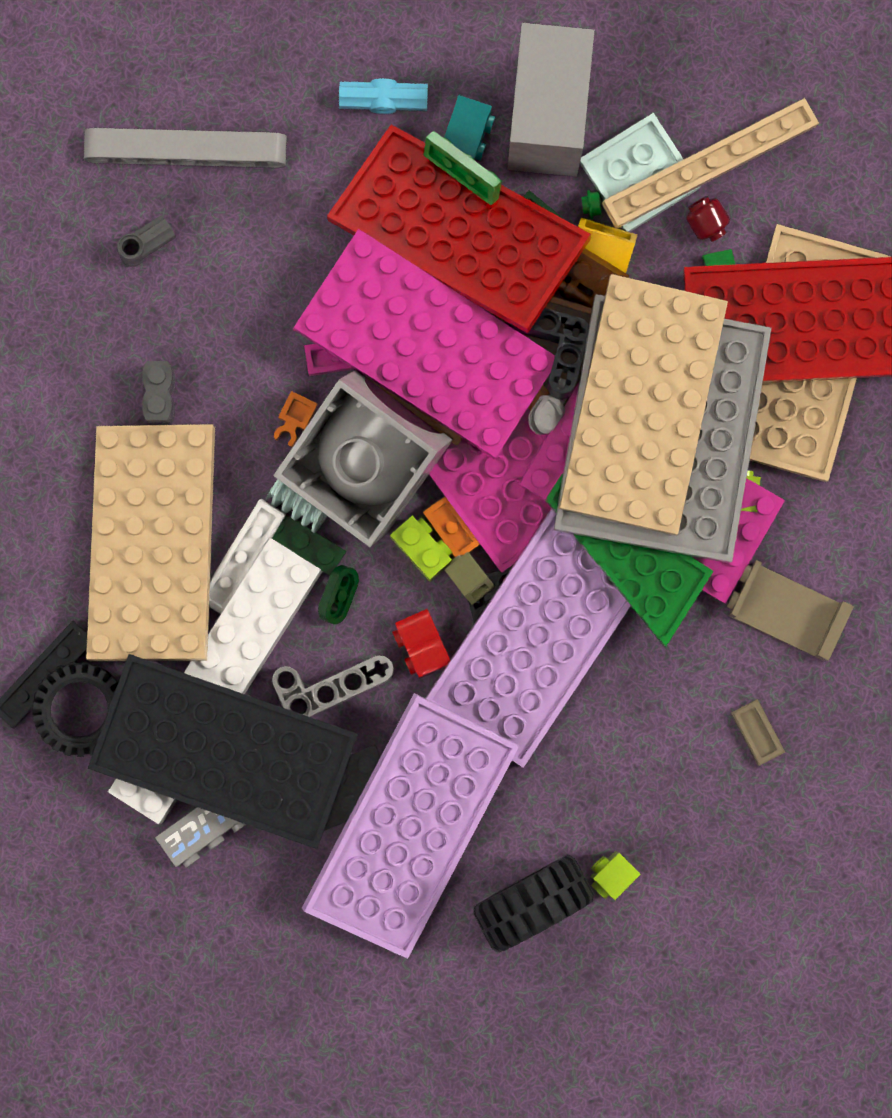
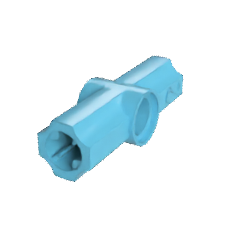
[339,78,428,114]

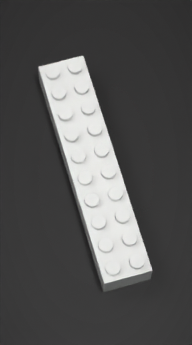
[108,538,322,824]

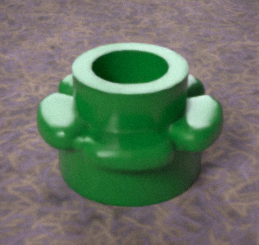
[582,190,602,219]

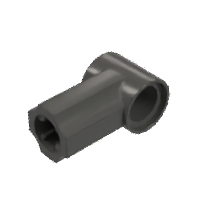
[117,215,176,267]

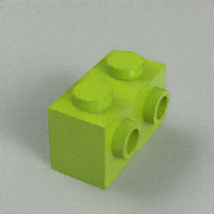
[390,515,453,582]
[590,851,641,900]

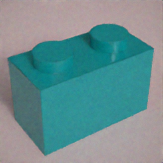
[444,95,495,161]

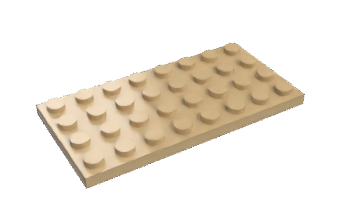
[749,224,890,483]
[559,274,728,536]
[86,424,215,661]

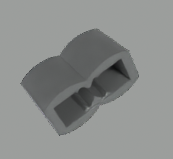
[142,361,175,425]

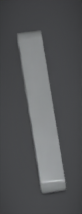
[84,128,287,168]

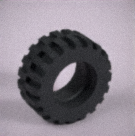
[473,855,594,953]

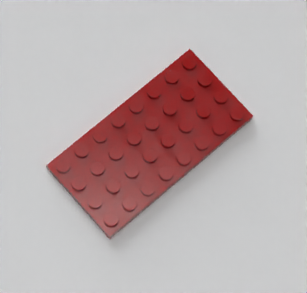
[327,124,591,333]
[683,257,892,383]

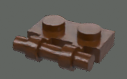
[557,248,629,308]

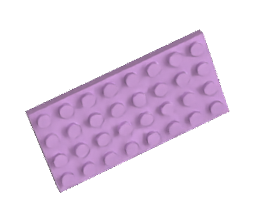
[425,508,630,768]
[302,693,519,959]

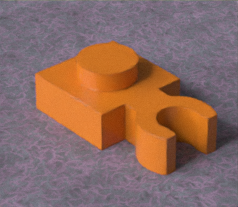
[274,391,318,448]

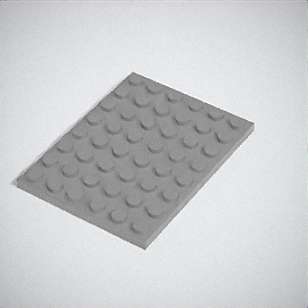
[553,294,772,563]

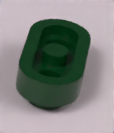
[318,565,359,624]

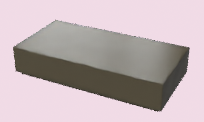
[731,699,785,766]

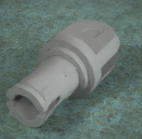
[528,379,567,435]

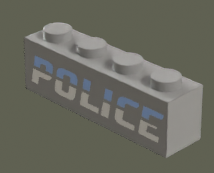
[155,807,247,868]

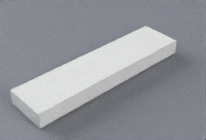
[209,499,286,614]

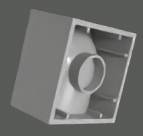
[507,23,594,177]
[273,370,453,547]

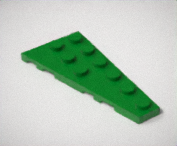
[545,474,714,648]

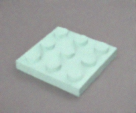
[580,113,701,232]

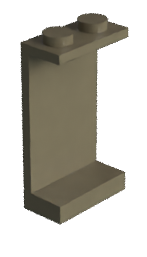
[727,560,854,662]

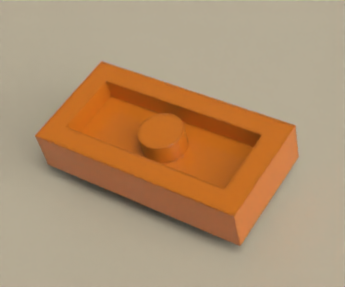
[423,497,480,558]

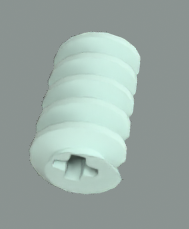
[265,480,327,533]

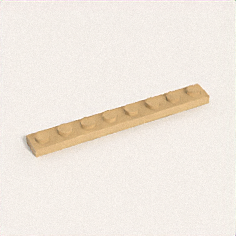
[602,98,819,229]

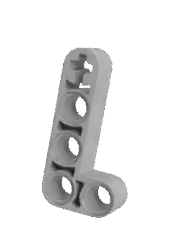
[272,655,394,717]

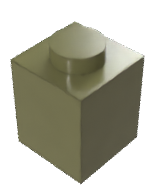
[445,552,495,605]

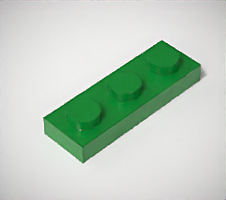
[423,131,502,205]

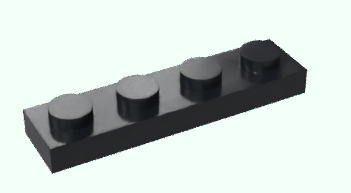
[0,620,87,729]

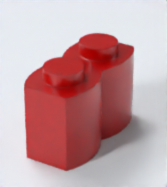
[392,609,451,679]

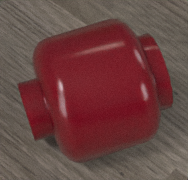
[686,196,730,242]

